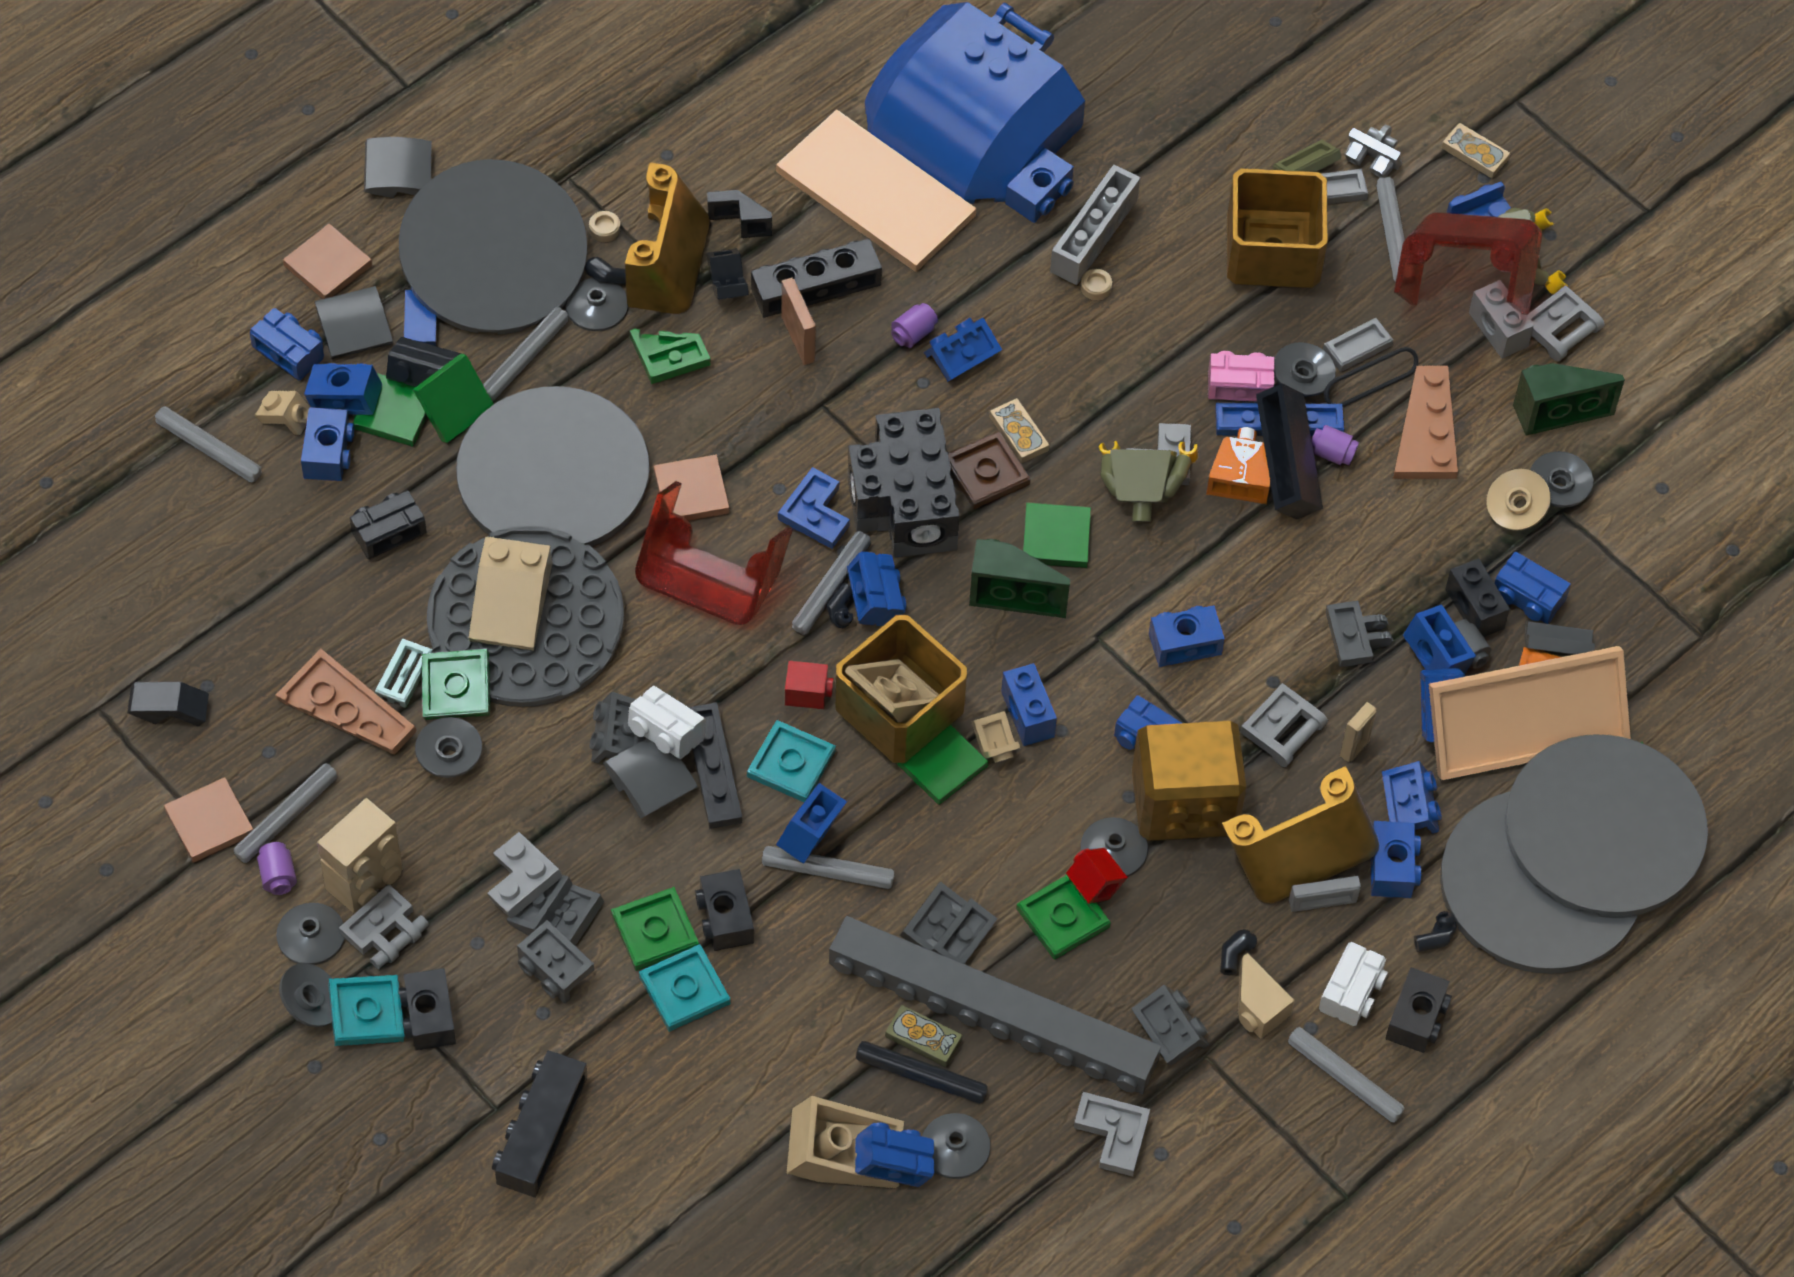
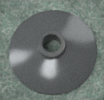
[565,278,628,331]
[1274,342,1336,396]
[1530,451,1593,507]
[415,717,482,778]
[1080,817,1148,877]
[276,903,345,965]
[279,963,332,1027]
[922,1113,990,1179]

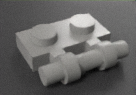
[339,884,429,969]

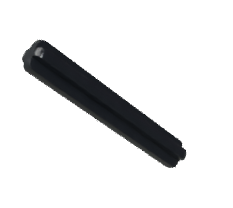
[856,1041,988,1103]

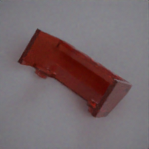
[1394,213,1542,315]
[635,481,793,625]

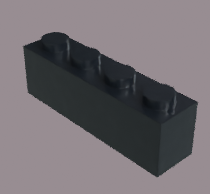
[1256,383,1323,520]
[492,1050,588,1198]

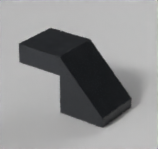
[707,190,772,238]
[706,248,749,300]
[127,682,209,727]

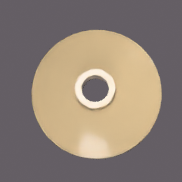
[1487,469,1551,531]

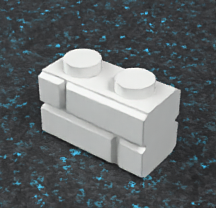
[628,685,706,760]
[1319,942,1388,1026]

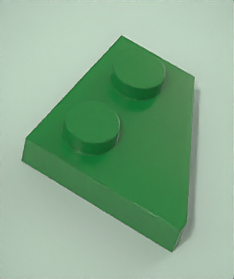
[630,329,711,384]

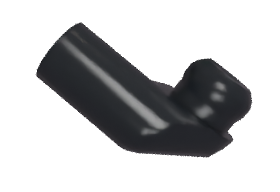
[585,257,626,284]
[826,583,853,628]
[1414,911,1457,952]
[1220,929,1257,976]

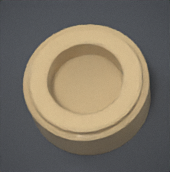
[589,211,620,242]
[1080,269,1112,300]

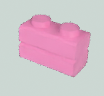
[1208,351,1274,402]

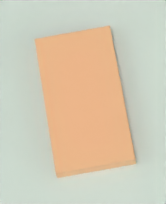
[776,109,976,272]
[1429,646,1631,780]

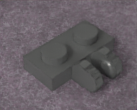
[1325,601,1393,667]

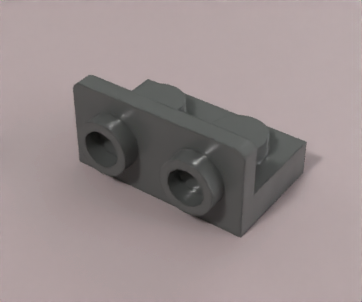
[589,692,644,764]
[517,920,595,1004]
[1132,985,1210,1066]

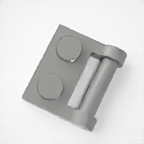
[1526,285,1605,361]
[1240,683,1328,767]

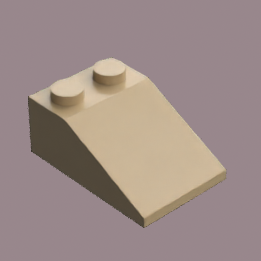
[469,537,553,651]
[845,659,939,723]
[787,1096,904,1188]

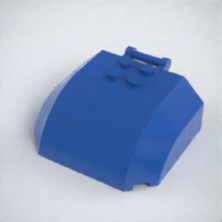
[865,2,1085,204]

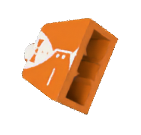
[1206,427,1270,504]

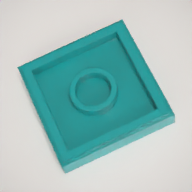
[747,720,836,802]
[639,944,731,1032]
[328,975,405,1046]

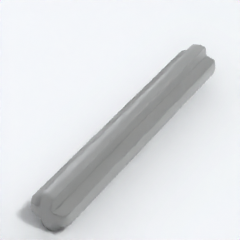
[1376,177,1411,283]
[483,307,568,401]
[155,406,262,482]
[792,531,870,635]
[234,763,337,863]
[762,846,895,889]
[1288,1027,1405,1122]

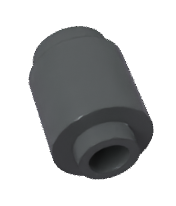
[1454,619,1492,669]

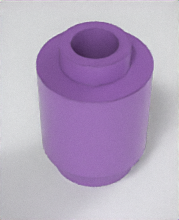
[891,303,938,348]
[1311,425,1359,466]
[257,842,297,895]

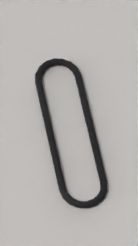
[1324,347,1419,407]

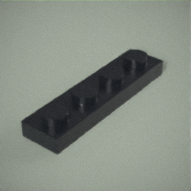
[688,702,742,829]

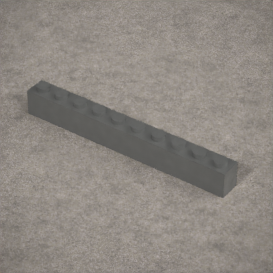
[829,916,1161,1095]

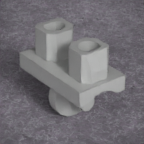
[1345,124,1402,178]

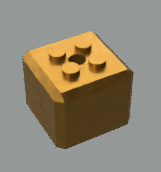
[1227,168,1327,288]
[835,615,967,763]
[1132,721,1247,841]

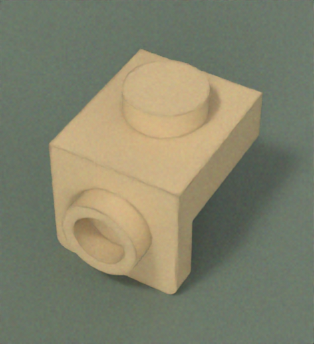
[255,391,311,435]
[971,711,1020,763]

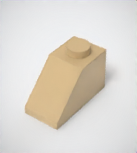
[1238,953,1294,1039]

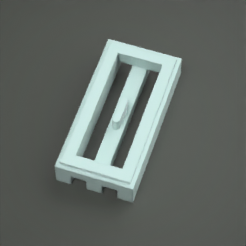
[375,639,433,708]

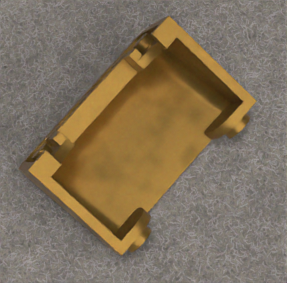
[625,162,709,314]
[1222,766,1379,904]

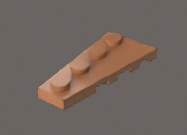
[1393,366,1458,479]
[275,649,417,755]

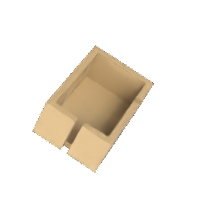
[317,798,403,914]

